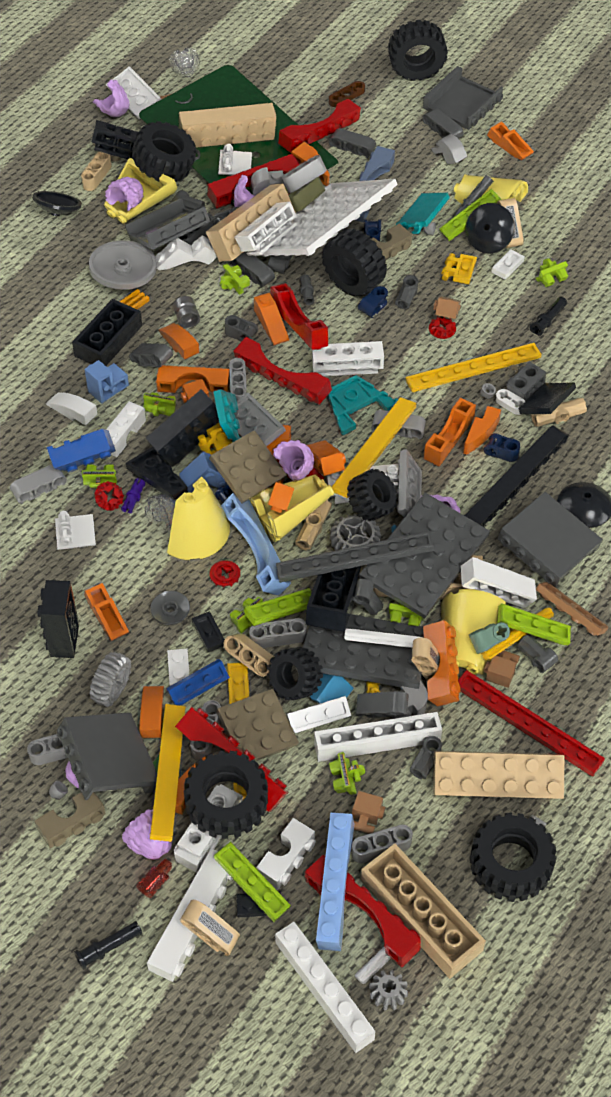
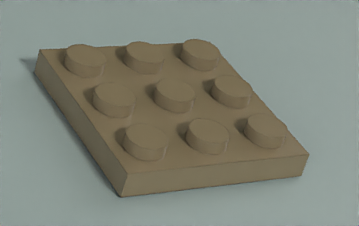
[209,430,287,504]
[216,689,299,761]

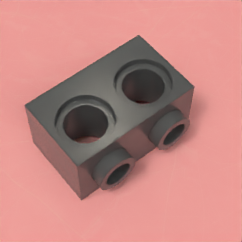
[506,361,546,401]

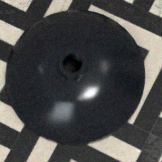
[32,191,82,216]
[466,203,515,254]
[557,482,611,528]

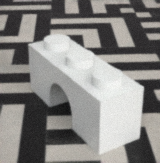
[106,401,146,457]
[256,818,316,890]

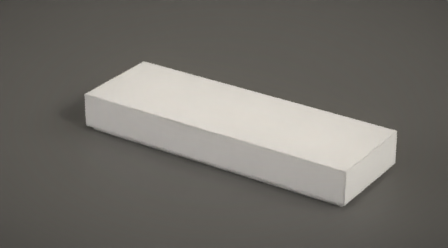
[286,696,351,733]

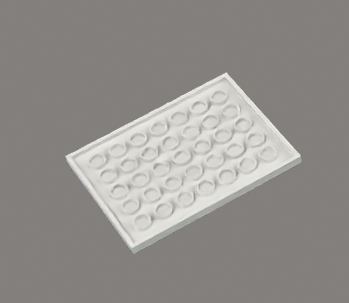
[254,179,398,257]

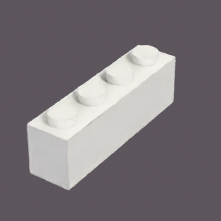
[461,557,537,608]

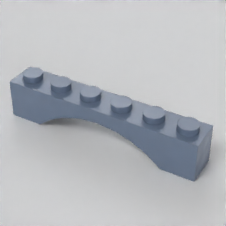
[356,146,395,222]

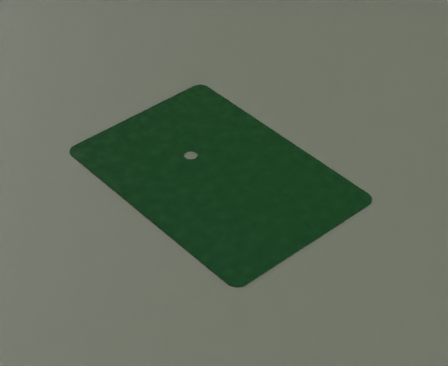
[139,65,339,207]

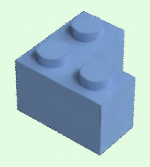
[84,360,129,404]
[179,451,227,493]

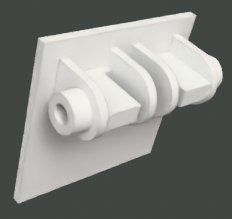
[218,144,252,175]
[55,511,96,550]

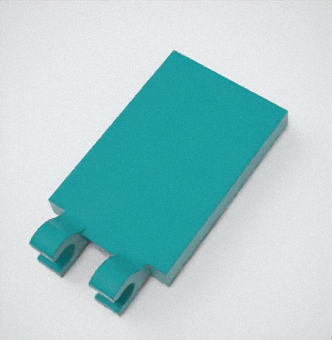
[396,192,450,234]

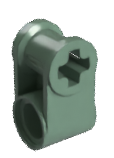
[468,622,510,654]

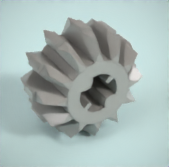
[369,969,408,1011]

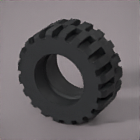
[388,20,448,81]
[132,121,197,182]
[322,229,387,296]
[184,750,268,839]
[470,812,556,902]

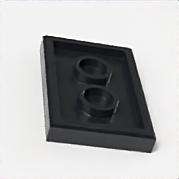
[518,382,576,414]

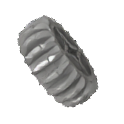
[330,513,381,551]
[90,652,131,707]

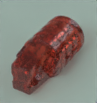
[136,858,172,898]

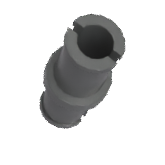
[300,275,314,305]

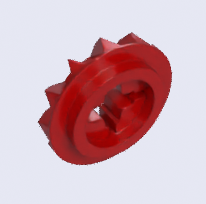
[429,316,456,339]
[94,481,124,511]
[210,560,241,588]

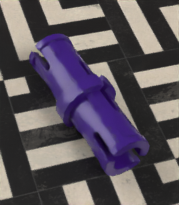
[121,478,146,514]

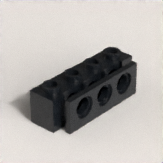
[91,120,138,160]

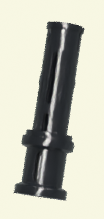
[529,297,567,336]
[74,921,142,970]

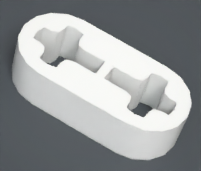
[496,389,525,415]

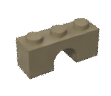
[371,223,412,259]
[35,792,106,849]

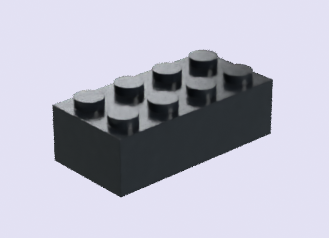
[72,299,142,366]
[146,389,219,467]
[306,566,361,632]
[37,580,79,658]

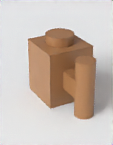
[433,296,461,319]
[484,651,520,688]
[352,791,386,834]

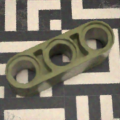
[288,176,325,212]

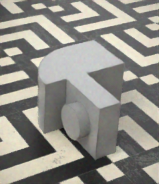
[431,134,468,164]
[250,167,285,196]
[392,681,428,719]

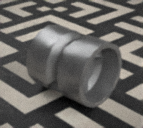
[173,296,200,329]

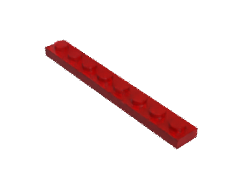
[458,670,605,777]

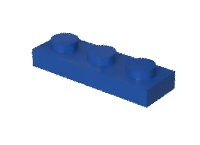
[166,659,230,706]

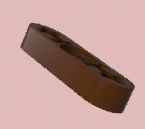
[329,81,365,107]

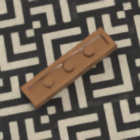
[536,582,609,636]

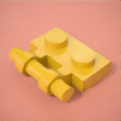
[442,253,477,284]
[198,423,232,455]

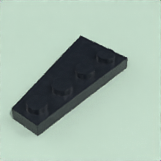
[126,447,188,501]

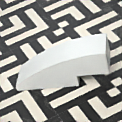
[46,392,98,426]

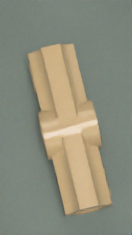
[531,398,587,427]
[295,500,332,551]

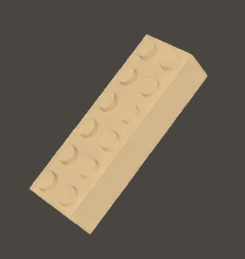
[179,103,276,148]
[206,183,296,262]
[433,751,565,799]
[360,844,486,979]

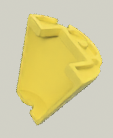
[104,158,177,224]
[454,174,528,204]
[249,475,334,542]
[167,477,230,560]
[441,589,513,675]

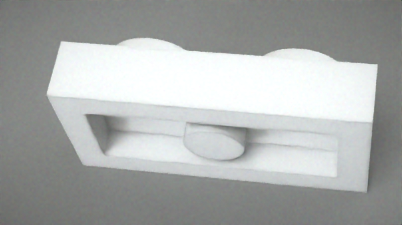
[492,250,525,280]
[167,649,189,686]

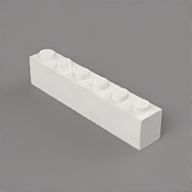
[314,712,442,762]
[147,848,233,982]
[275,922,375,1053]

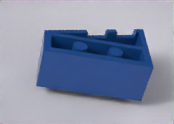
[47,429,116,473]

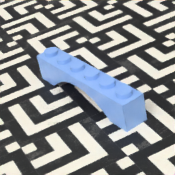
[221,493,291,595]
[316,813,354,951]

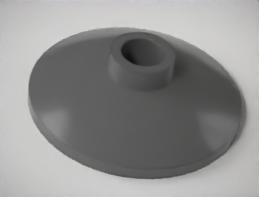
[150,591,190,625]

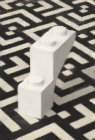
[156,235,217,270]

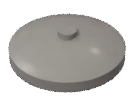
[89,241,157,290]

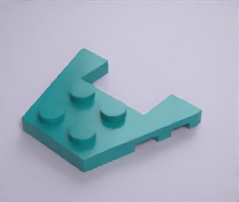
[327,375,398,436]
[213,389,240,443]

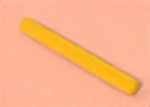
[481,607,554,660]

